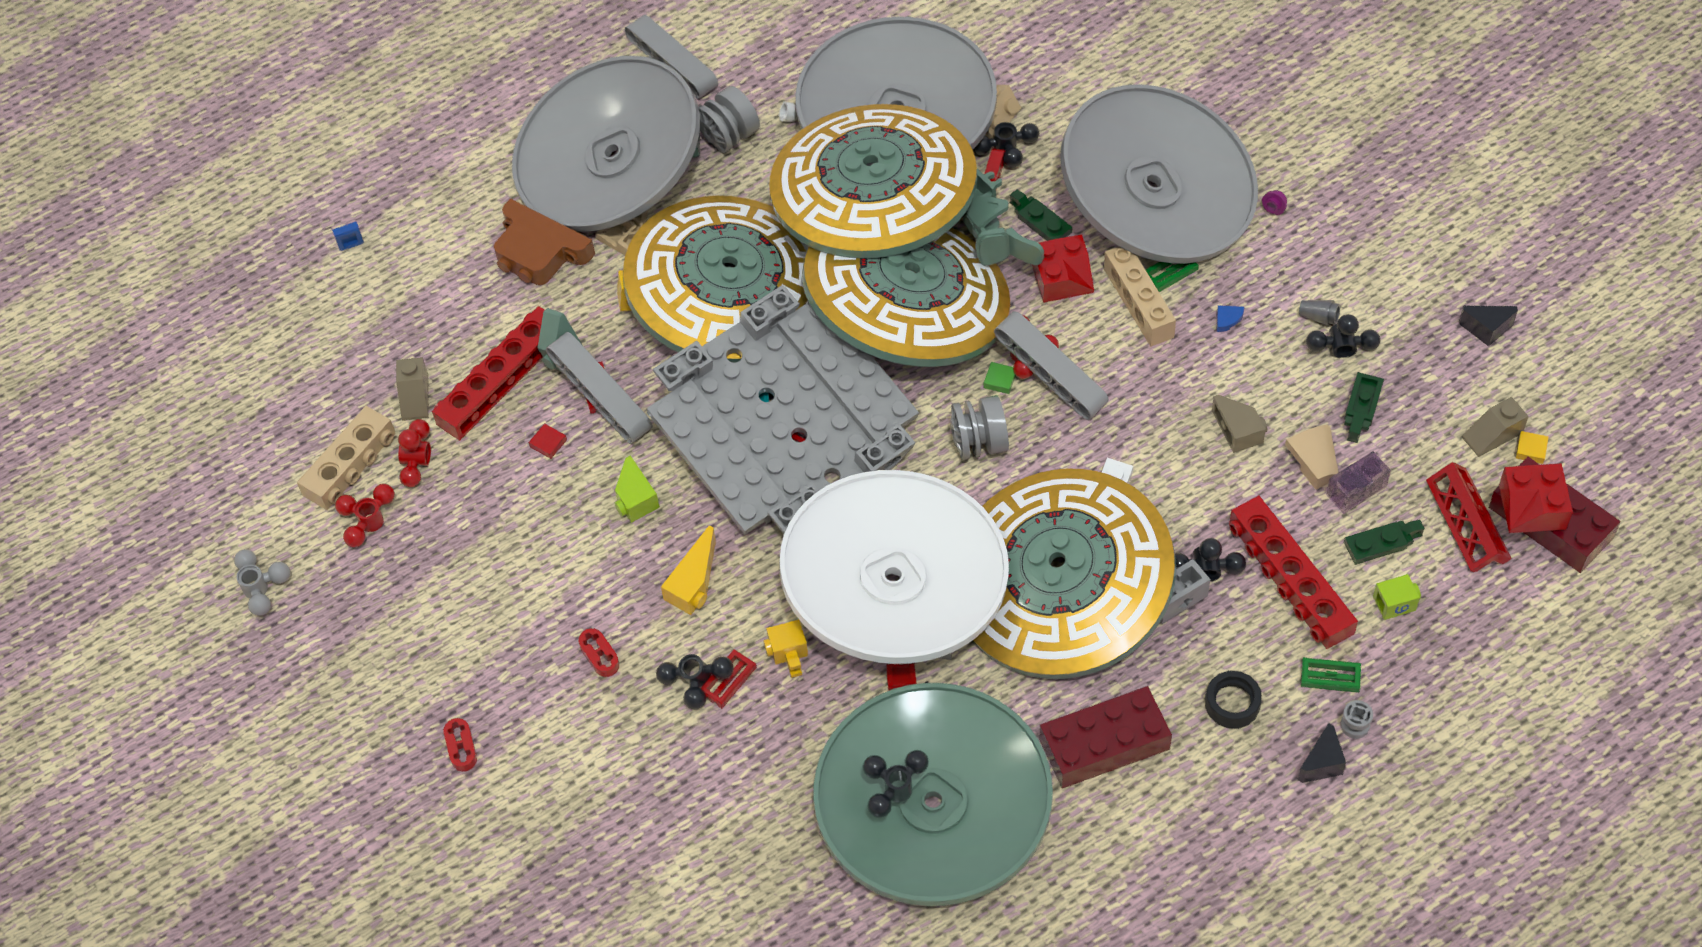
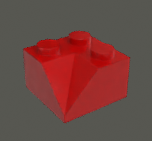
[1032,234,1094,303]
[1499,463,1573,533]

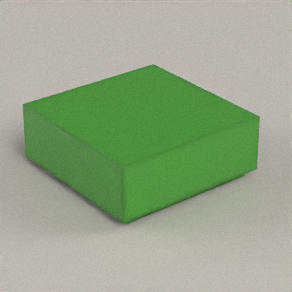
[984,362,1016,394]

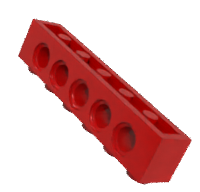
[432,306,545,441]
[1229,495,1358,650]

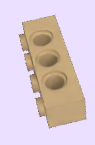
[1104,246,1176,347]
[297,406,396,510]

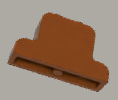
[494,198,595,285]

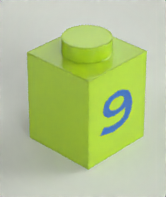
[1373,574,1421,620]

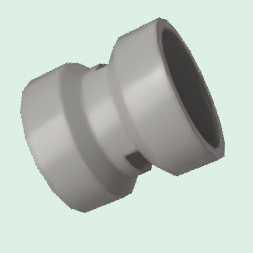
[1340,700,1373,739]

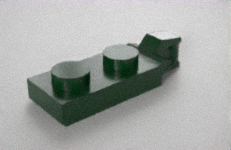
[1009,189,1073,241]
[1344,372,1384,443]
[1344,520,1425,565]

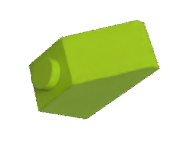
[614,455,660,523]

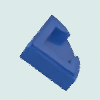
[1217,305,1244,332]

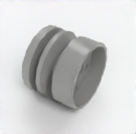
[698,86,760,153]
[950,395,1009,460]

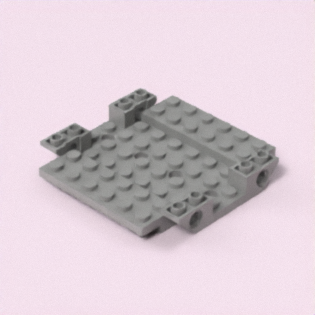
[647,284,919,535]

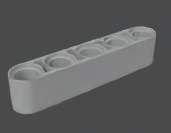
[624,14,718,99]
[994,311,1109,420]
[546,332,653,444]

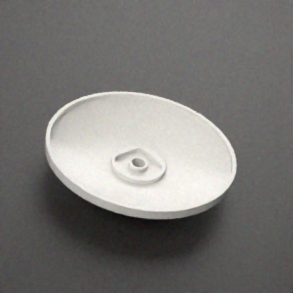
[780,470,1009,664]

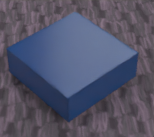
[332,221,364,251]

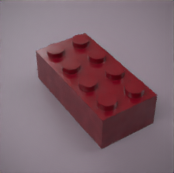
[1488,456,1621,574]
[1039,686,1172,789]

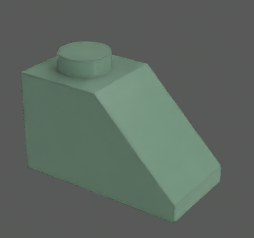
[538,308,582,371]

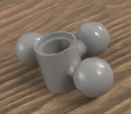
[234,549,290,616]

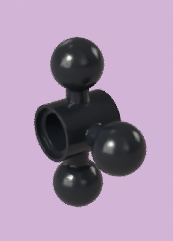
[973,122,1040,168]
[1306,314,1381,358]
[1175,538,1246,581]
[656,654,734,710]
[863,750,929,818]

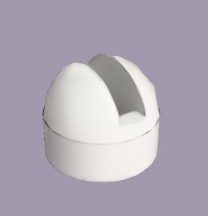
[779,102,798,123]

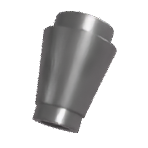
[1299,300,1340,326]

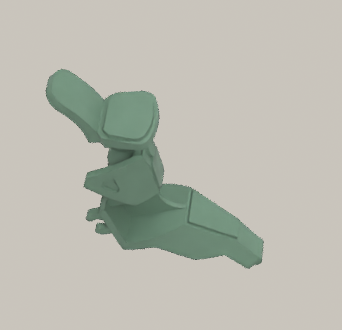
[963,169,1044,266]

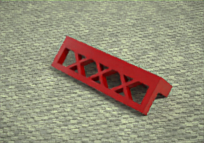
[1426,462,1512,572]

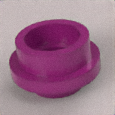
[1262,190,1287,215]

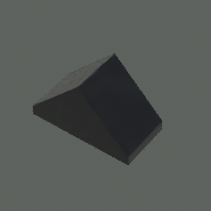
[1459,305,1518,347]
[1298,723,1346,783]

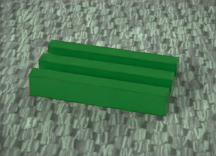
[1146,262,1199,292]
[1301,657,1361,693]

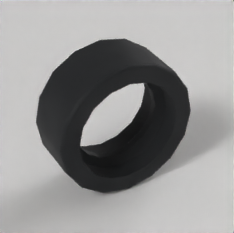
[1205,671,1262,729]

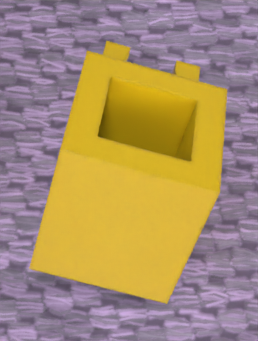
[763,619,808,678]

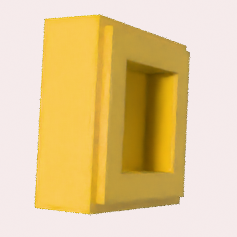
[1516,431,1549,464]

